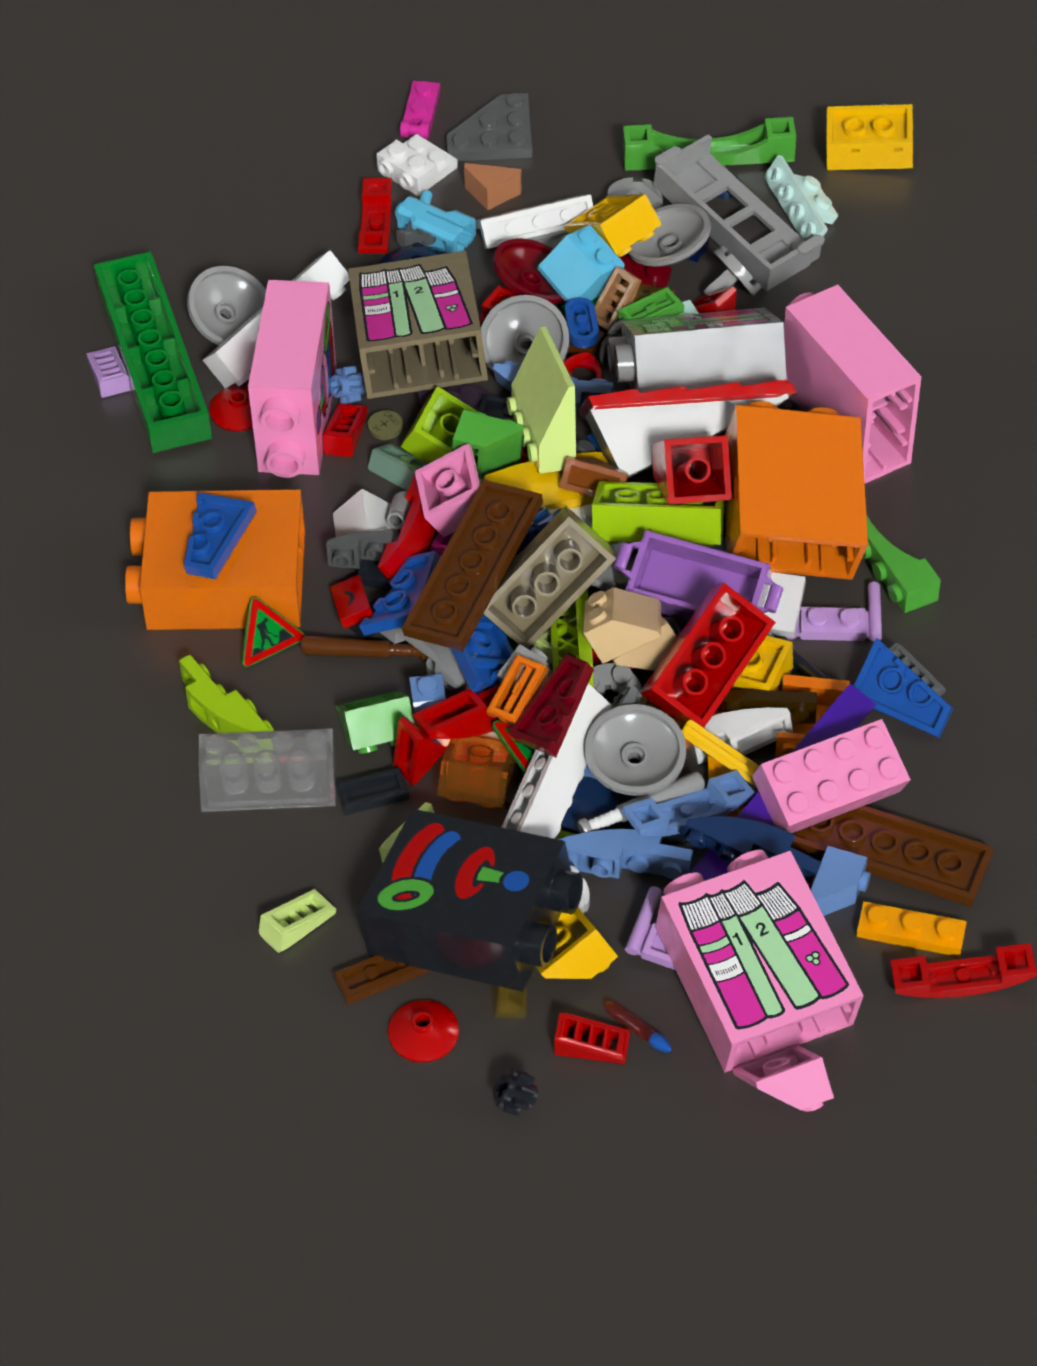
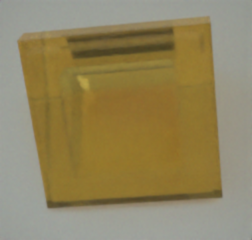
[495,986,527,1019]

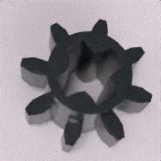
[493,1068,538,1116]

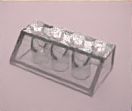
[198,728,336,812]

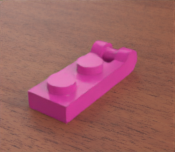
[400,81,441,140]

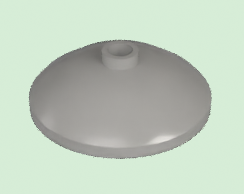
[628,204,711,267]
[187,266,266,345]
[481,295,570,372]
[585,704,686,796]

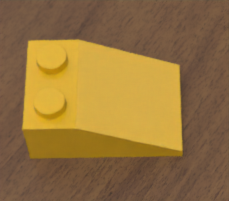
[563,194,662,257]

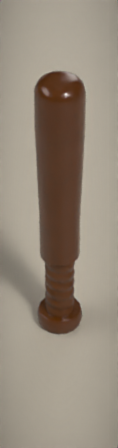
[301,636,428,661]

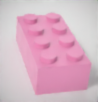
[752,719,911,833]

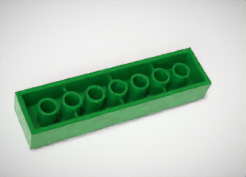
[93,251,212,453]

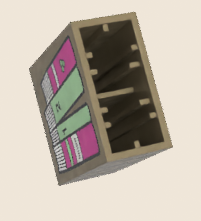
[348,251,488,399]

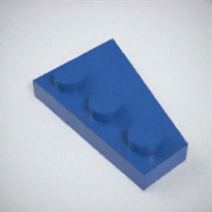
[184,492,257,579]

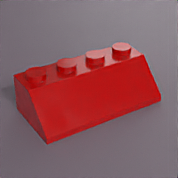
[640,583,776,727]

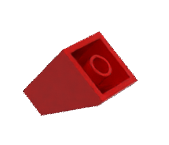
[651,436,732,505]

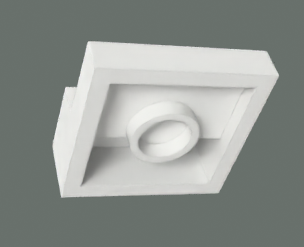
[377,134,458,196]

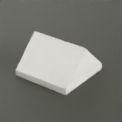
[333,489,399,541]

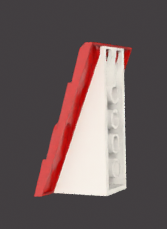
[578,379,797,479]

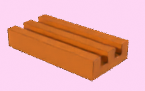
[486,654,548,725]

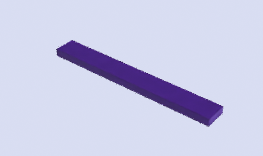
[690,683,876,881]

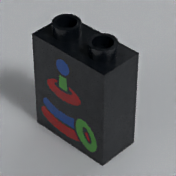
[357,809,583,992]

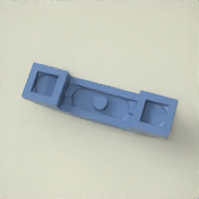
[622,770,755,837]

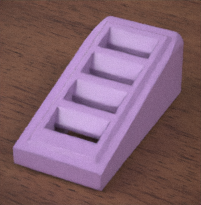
[86,346,131,398]

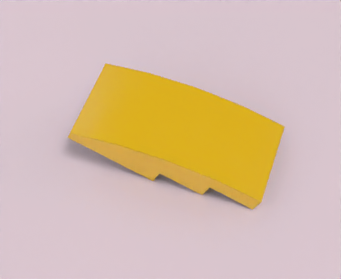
[483,452,609,510]

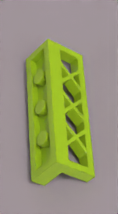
[551,588,594,688]

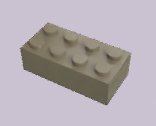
[484,506,616,649]

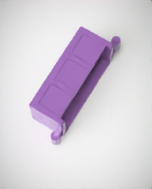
[613,530,783,621]

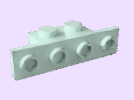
[764,155,838,241]

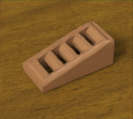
[595,266,641,331]

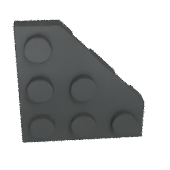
[447,93,533,161]

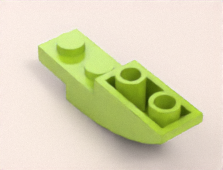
[179,655,275,755]

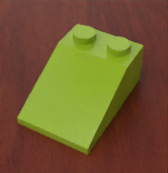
[400,386,477,464]

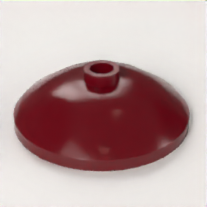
[493,238,564,304]

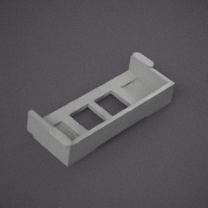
[653,134,825,291]

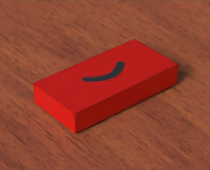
[330,575,373,629]

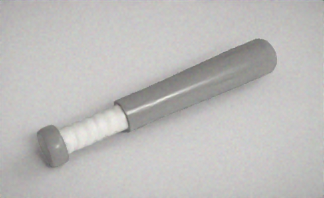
[577,772,705,833]

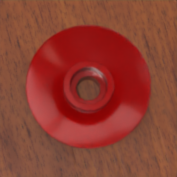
[209,385,253,432]
[388,1000,459,1063]

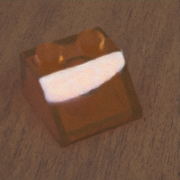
[437,735,515,808]

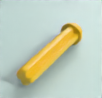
[681,719,759,793]

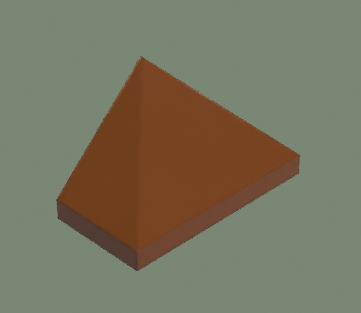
[559,456,628,497]

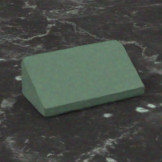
[368,443,428,491]

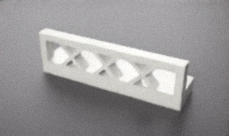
[475,194,593,249]

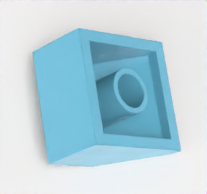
[538,225,625,303]

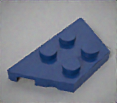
[450,614,514,692]

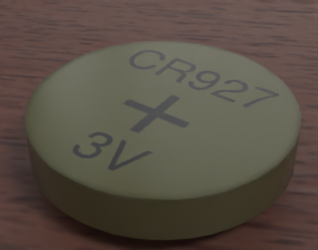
[368,410,403,440]

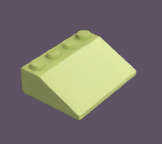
[507,326,576,474]

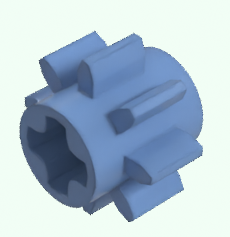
[331,366,366,404]

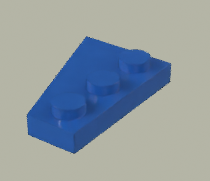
[359,550,440,636]
[854,638,953,739]

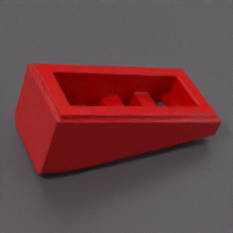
[322,403,368,457]
[554,1013,630,1064]

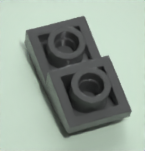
[326,531,394,569]

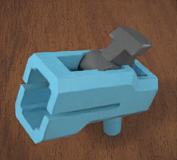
[395,190,476,253]

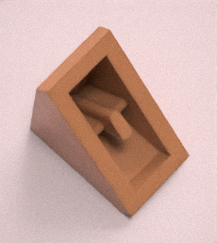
[464,163,522,210]

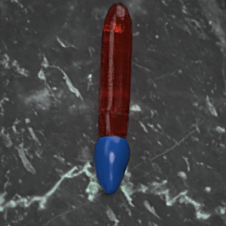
[603,1001,672,1053]

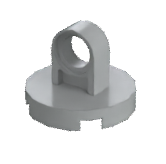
[703,244,762,296]

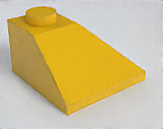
[535,907,618,979]

